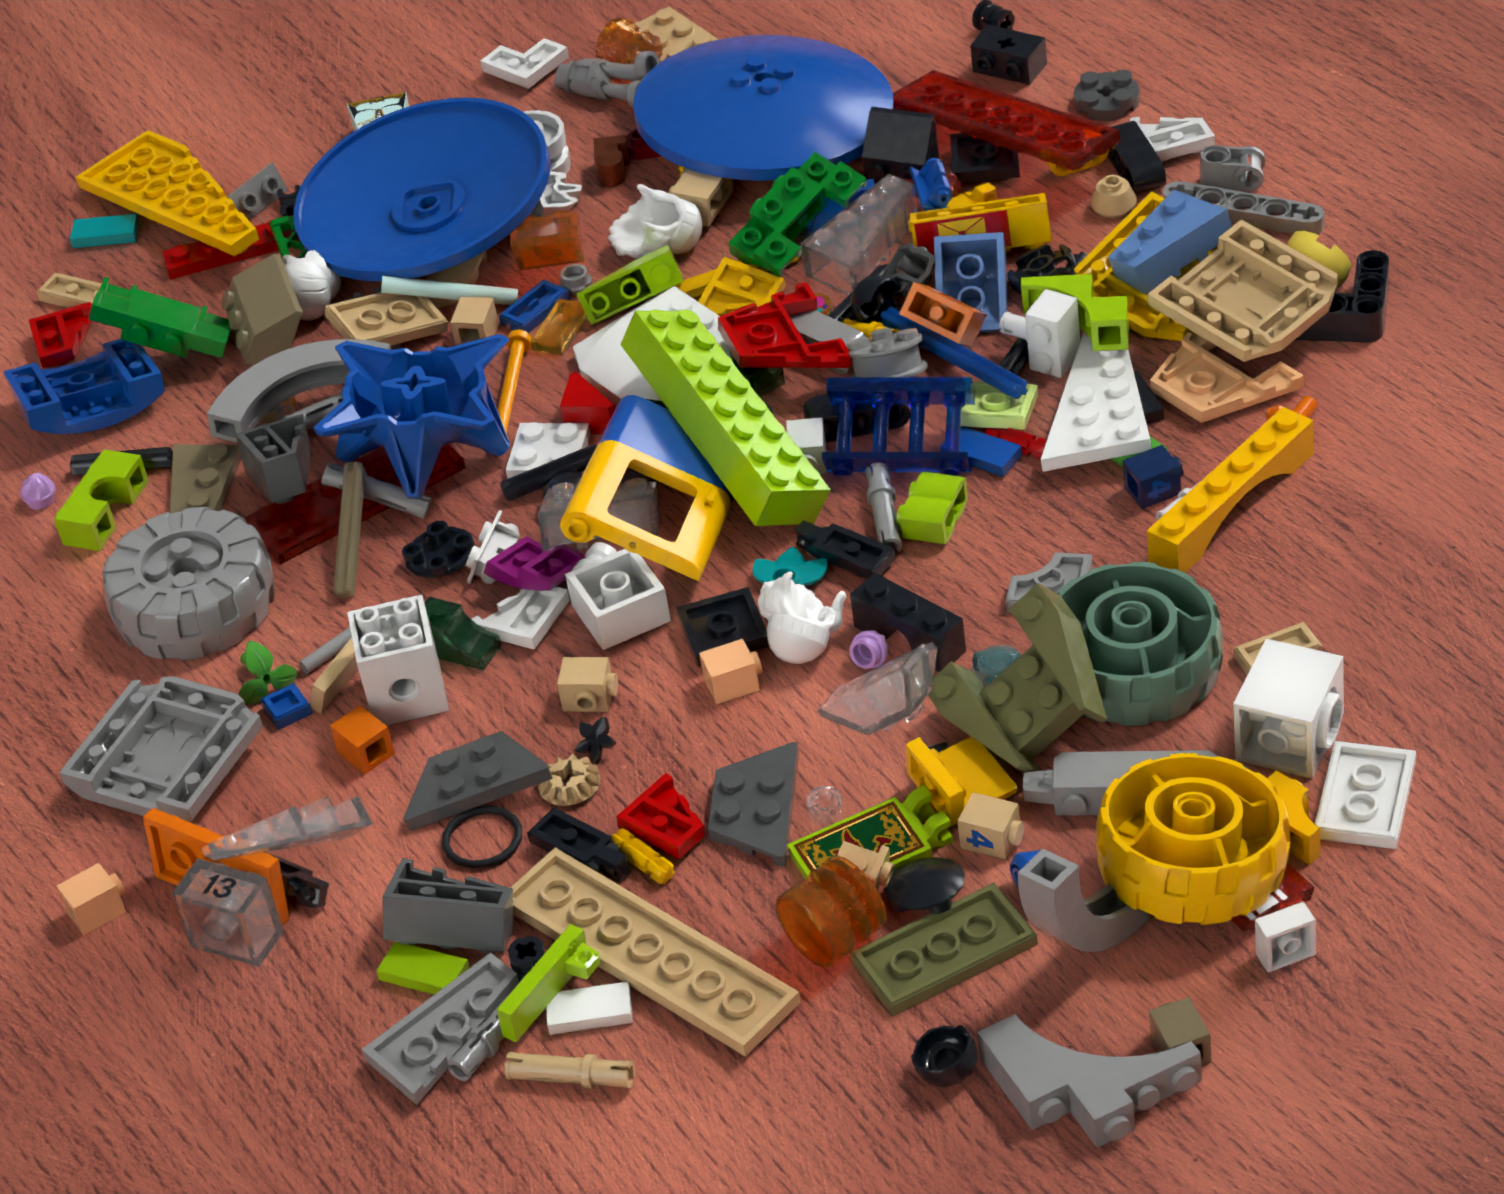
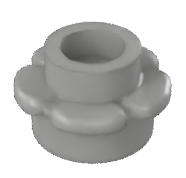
[559,264,592,294]

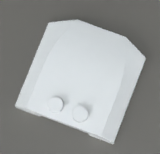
[573,286,740,405]

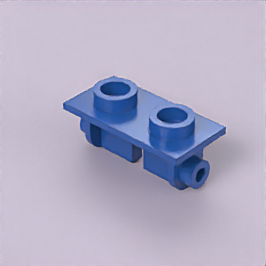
[910,158,953,211]

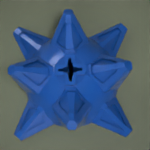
[314,334,510,499]

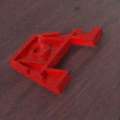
[718,282,852,368]

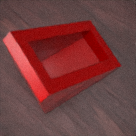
[559,371,615,434]

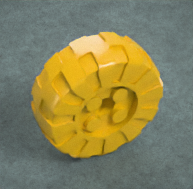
[1096,753,1290,925]

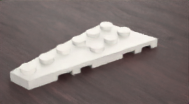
[1041,332,1152,472]

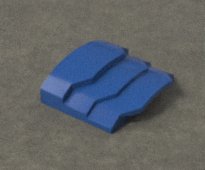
[3,339,165,434]

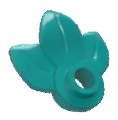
[752,547,828,587]

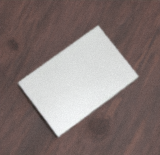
[1315,741,1416,850]

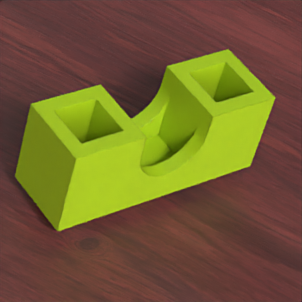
[54,449,149,551]

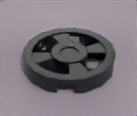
[1008,244,1076,294]

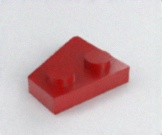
[28,302,92,368]
[616,773,705,859]

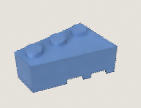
[1108,190,1232,295]

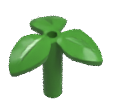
[238,641,297,705]

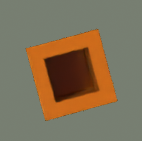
[330,705,395,774]

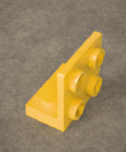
[906,736,1017,827]

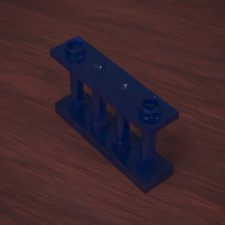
[822,377,975,476]

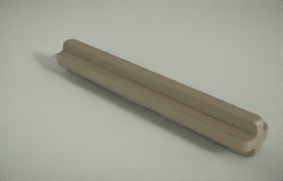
[333,462,366,598]

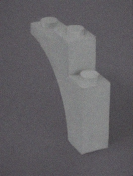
[977,1014,1202,1148]

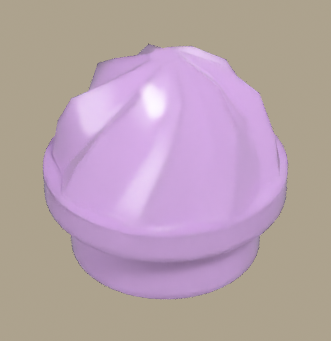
[20,473,56,509]
[850,631,889,669]

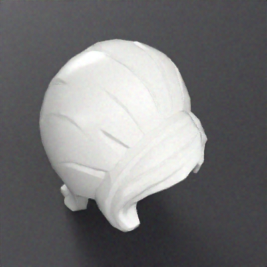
[282,250,341,321]

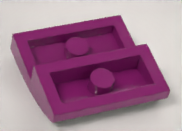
[484,536,586,591]

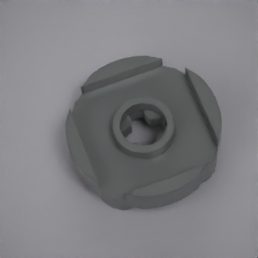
[1074,70,1140,121]

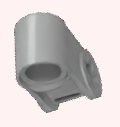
[1200,145,1265,191]

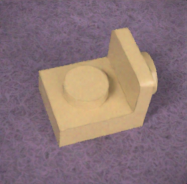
[828,841,894,899]

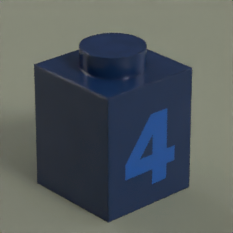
[1123,445,1184,509]

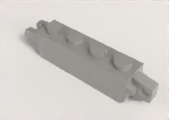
[1023,750,1247,816]

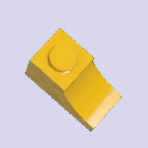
[1267,770,1320,865]

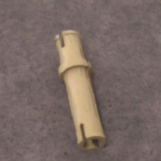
[504,1052,635,1089]

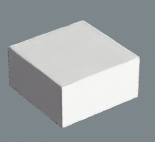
[1255,902,1316,973]

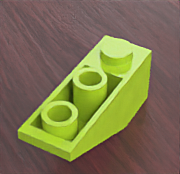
[576,245,684,325]

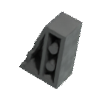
[235,414,312,503]
[382,858,513,953]

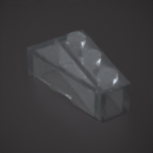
[538,478,661,553]

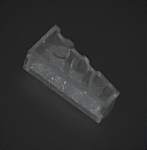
[801,174,918,295]

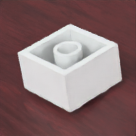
[565,549,671,650]

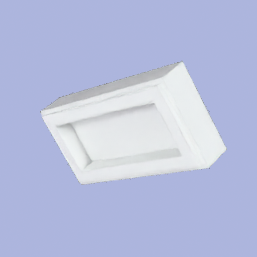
[546,981,633,1035]

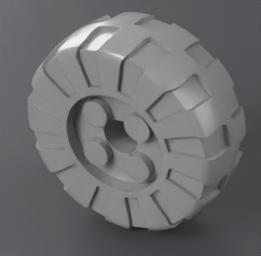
[102,507,275,660]

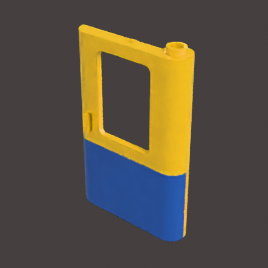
[560,395,734,582]

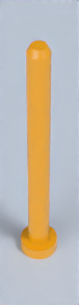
[497,330,532,434]

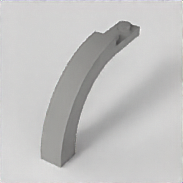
[207,339,391,443]
[1017,849,1150,952]

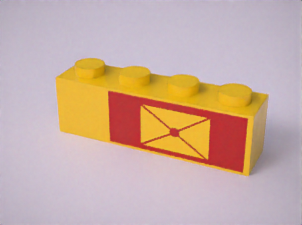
[909,193,1052,264]

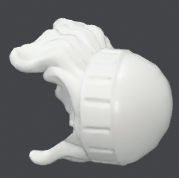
[608,184,702,259]
[758,572,847,664]

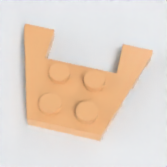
[1150,332,1304,423]

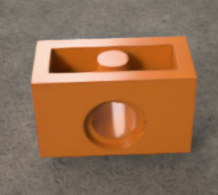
[899,282,987,346]

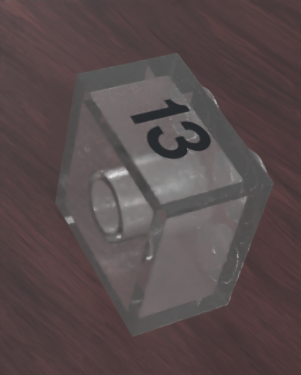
[172,858,284,967]

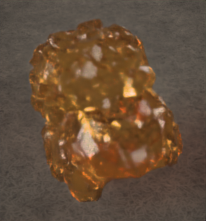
[595,17,663,64]

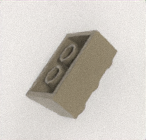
[222,254,303,365]

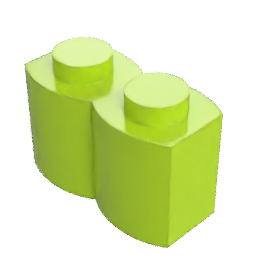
[896,472,968,544]

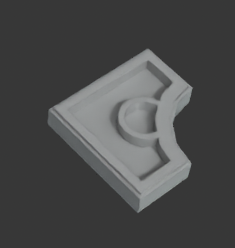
[1005,552,1093,612]

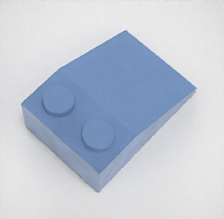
[934,232,1007,333]

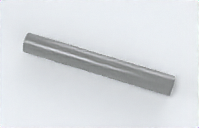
[299,602,388,674]

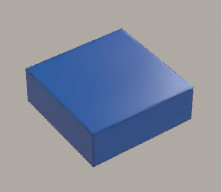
[260,683,312,730]

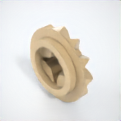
[538,754,600,806]

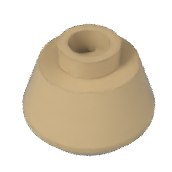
[1090,175,1137,219]

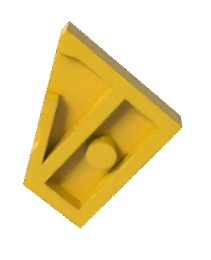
[698,256,786,316]

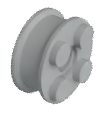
[847,328,928,385]

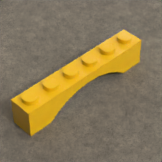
[1147,407,1314,573]

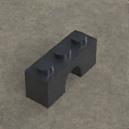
[850,573,966,672]

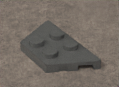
[404,731,553,831]
[708,742,799,866]

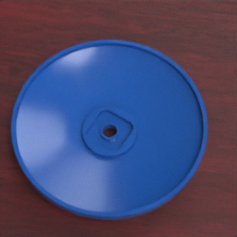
[633,35,893,181]
[293,98,551,281]

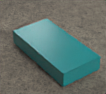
[70,214,140,248]

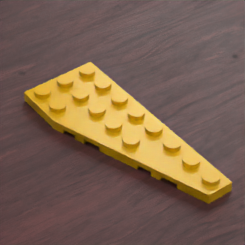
[75,130,259,256]

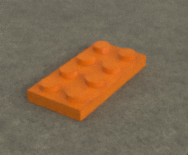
[143,808,289,929]

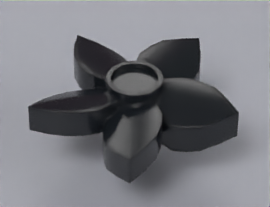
[574,717,616,764]

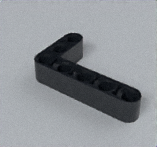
[1295,250,1389,342]

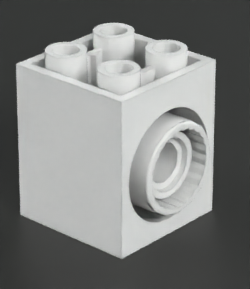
[347,595,450,726]
[1233,638,1344,779]

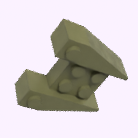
[923,583,1107,772]

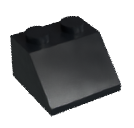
[862,107,939,190]

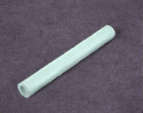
[381,276,518,305]

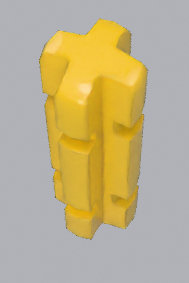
[611,828,675,884]

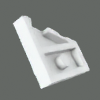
[1129,117,1215,162]
[469,587,570,650]

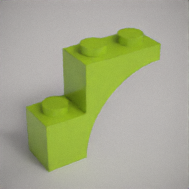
[1021,274,1129,351]

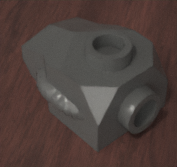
[882,243,935,297]

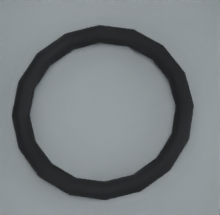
[442,805,523,869]

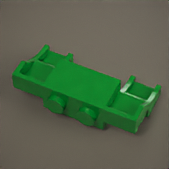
[728,152,867,277]
[89,277,231,358]

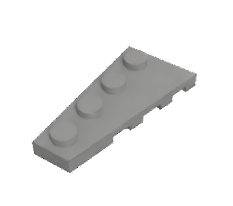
[361,953,519,1105]

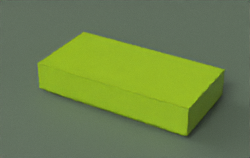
[376,941,470,995]

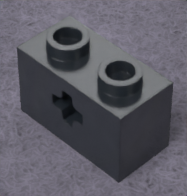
[970,25,1047,85]

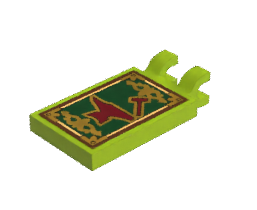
[787,785,954,908]

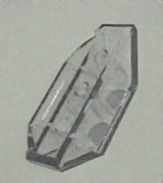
[817,642,938,735]

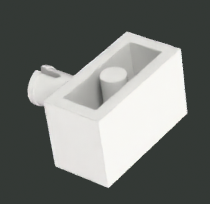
[999,289,1080,378]

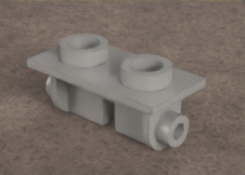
[227,162,288,220]

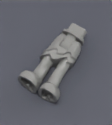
[554,51,659,108]

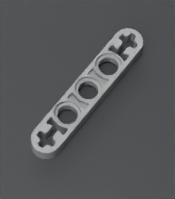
[1163,181,1325,234]

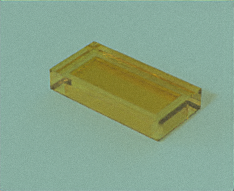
[531,299,588,356]

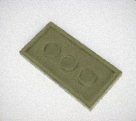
[850,883,1038,1016]

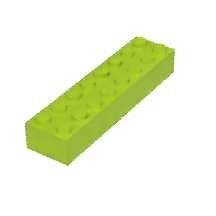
[620,309,831,526]

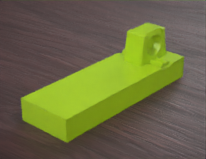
[497,924,601,1042]

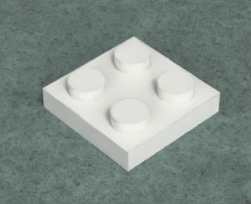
[506,422,591,478]

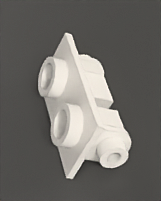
[466,510,520,584]

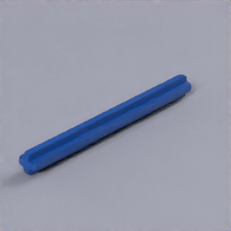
[880,307,1028,399]

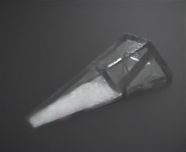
[201,796,373,860]

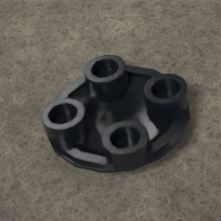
[402,520,475,578]
[884,857,965,914]

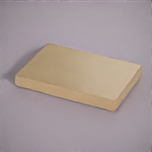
[325,292,448,346]

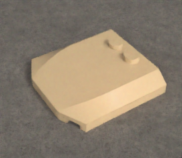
[1147,219,1338,362]

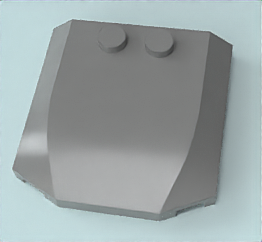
[59,676,263,822]

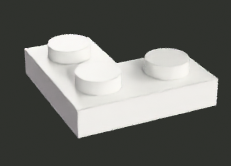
[480,38,569,89]

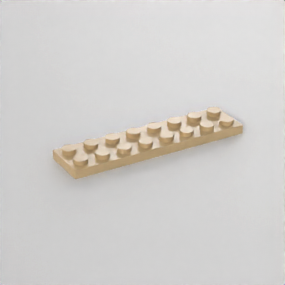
[510,848,801,1057]

